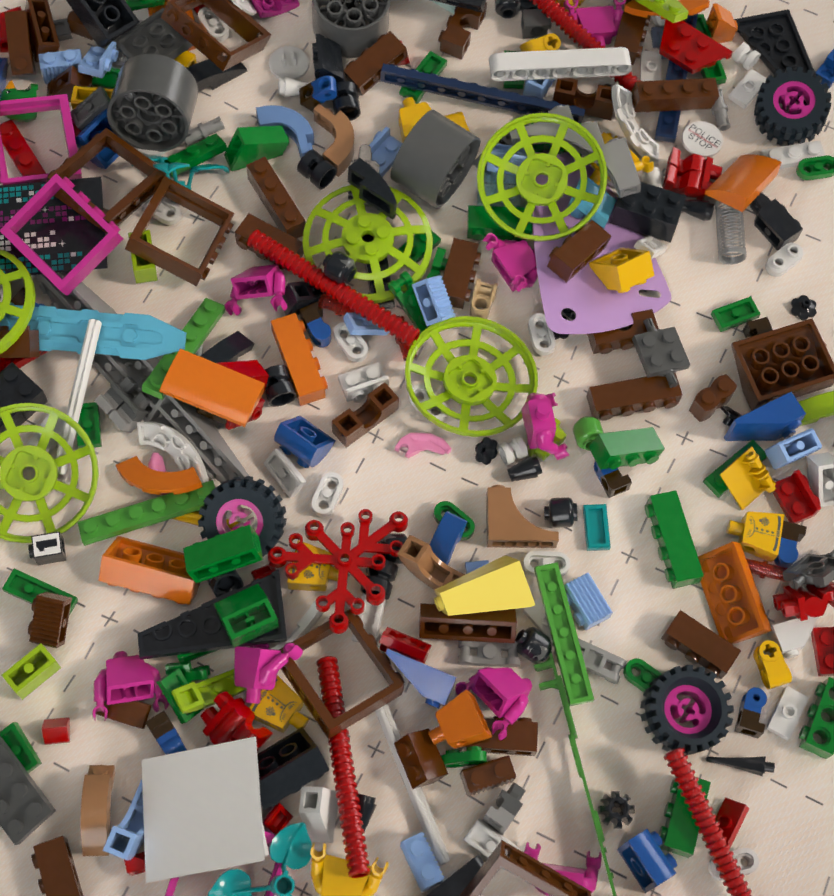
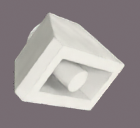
[807,452,834,507]
[767,615,818,659]

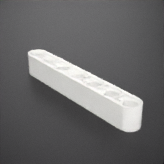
[488,47,632,81]

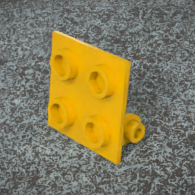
[719,446,776,510]

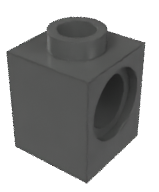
[521,9,552,39]

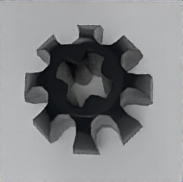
[598,791,635,829]

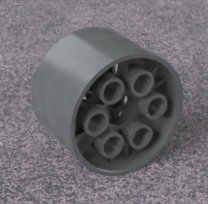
[312,0,391,58]
[107,54,198,152]
[390,110,481,209]

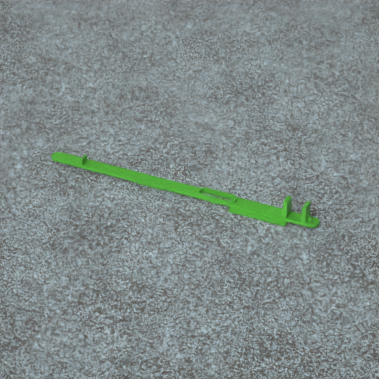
[533,651,617,896]

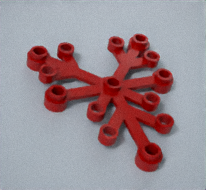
[268,509,408,634]

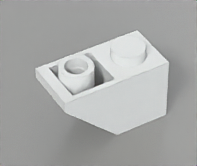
[299,787,338,843]

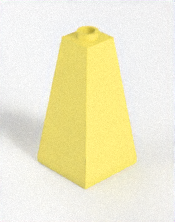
[434,555,535,616]

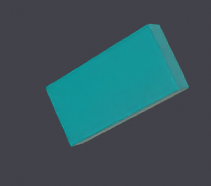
[582,504,611,551]

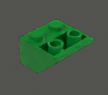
[214,584,279,648]

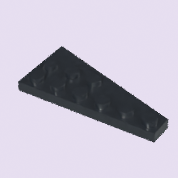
[734,9,817,106]
[137,569,287,660]

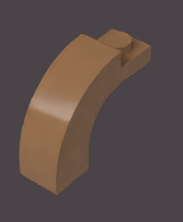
[314,104,354,177]
[397,535,465,590]
[81,765,115,856]

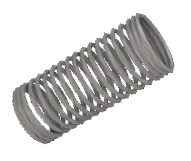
[715,201,747,265]

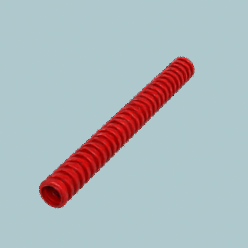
[529,0,649,113]
[247,229,420,347]
[316,656,371,878]
[663,747,752,896]

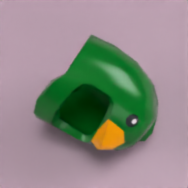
[0,80,38,122]

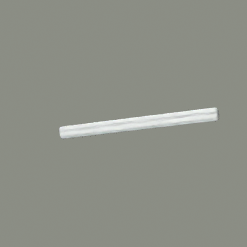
[56,319,102,475]
[375,703,450,866]

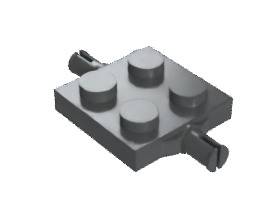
[632,318,690,388]
[783,550,834,590]

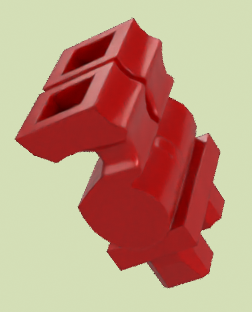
[663,147,723,200]
[773,581,834,621]
[200,691,273,751]

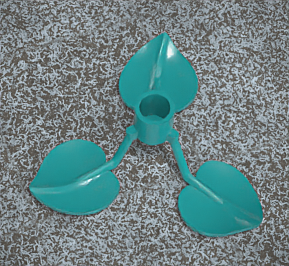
[131,156,230,203]
[208,822,312,896]

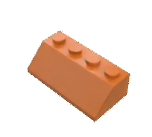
[98,536,200,605]

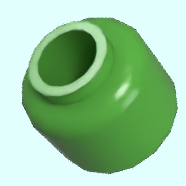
[573,416,604,451]

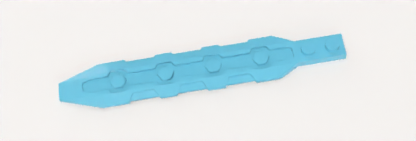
[0,303,187,360]

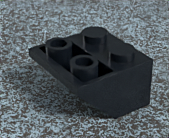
[312,34,344,83]

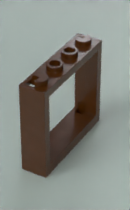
[161,0,272,71]
[47,128,166,234]
[125,176,235,286]
[279,609,404,739]
[460,840,591,896]

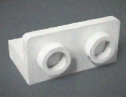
[338,362,389,402]

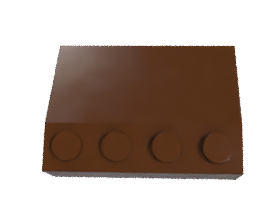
[731,318,834,411]

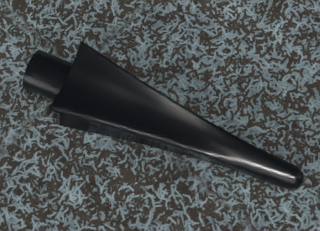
[706,756,775,777]

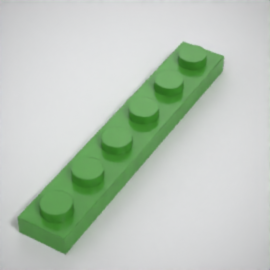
[142,298,225,400]
[77,480,215,546]
[534,562,594,707]

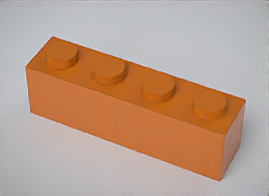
[271,313,328,406]

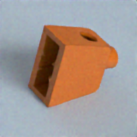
[428,690,492,749]

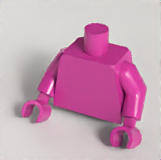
[564,0,626,47]
[482,233,538,292]
[224,264,287,315]
[521,393,570,460]
[234,643,303,704]
[93,651,169,721]
[455,667,532,740]
[524,842,602,896]

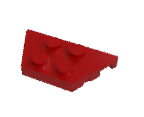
[659,19,733,75]

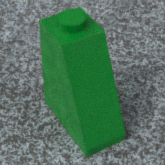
[224,126,289,171]

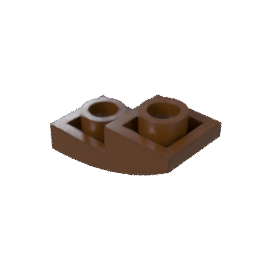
[96,700,152,729]

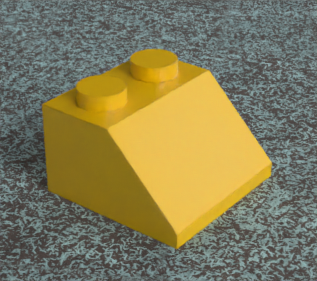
[589,247,655,293]

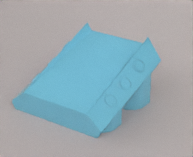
[568,177,617,229]

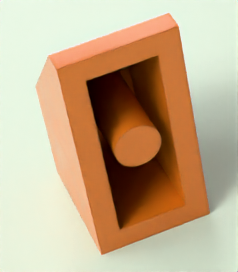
[706,3,738,43]

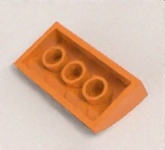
[705,154,782,212]
[159,348,265,427]
[698,541,772,644]

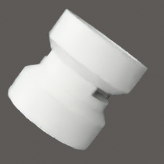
[732,42,761,71]
[498,436,528,465]

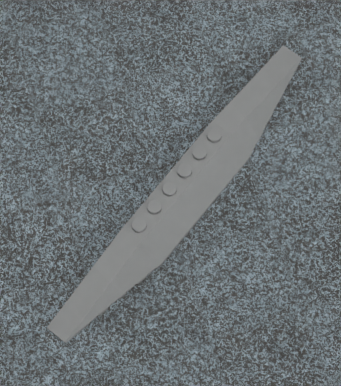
[32,272,249,484]

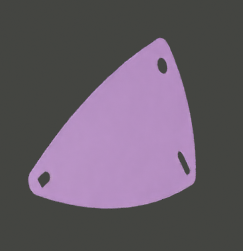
[533,150,671,334]

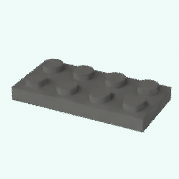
[0,736,56,845]

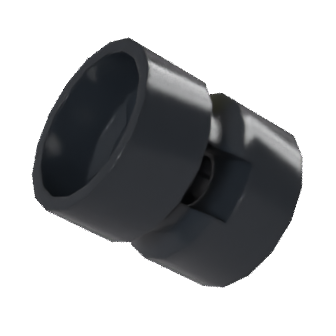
[332,81,361,121]
[297,150,337,189]
[265,365,297,407]
[360,559,398,600]
[207,570,244,597]

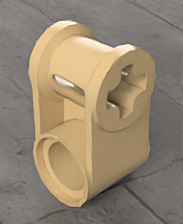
[470,278,498,319]

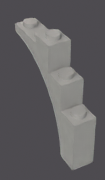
[510,105,641,198]

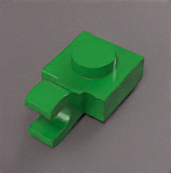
[426,247,448,279]
[165,661,211,683]

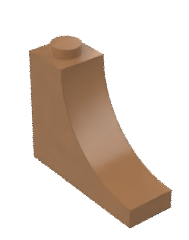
[486,485,559,548]

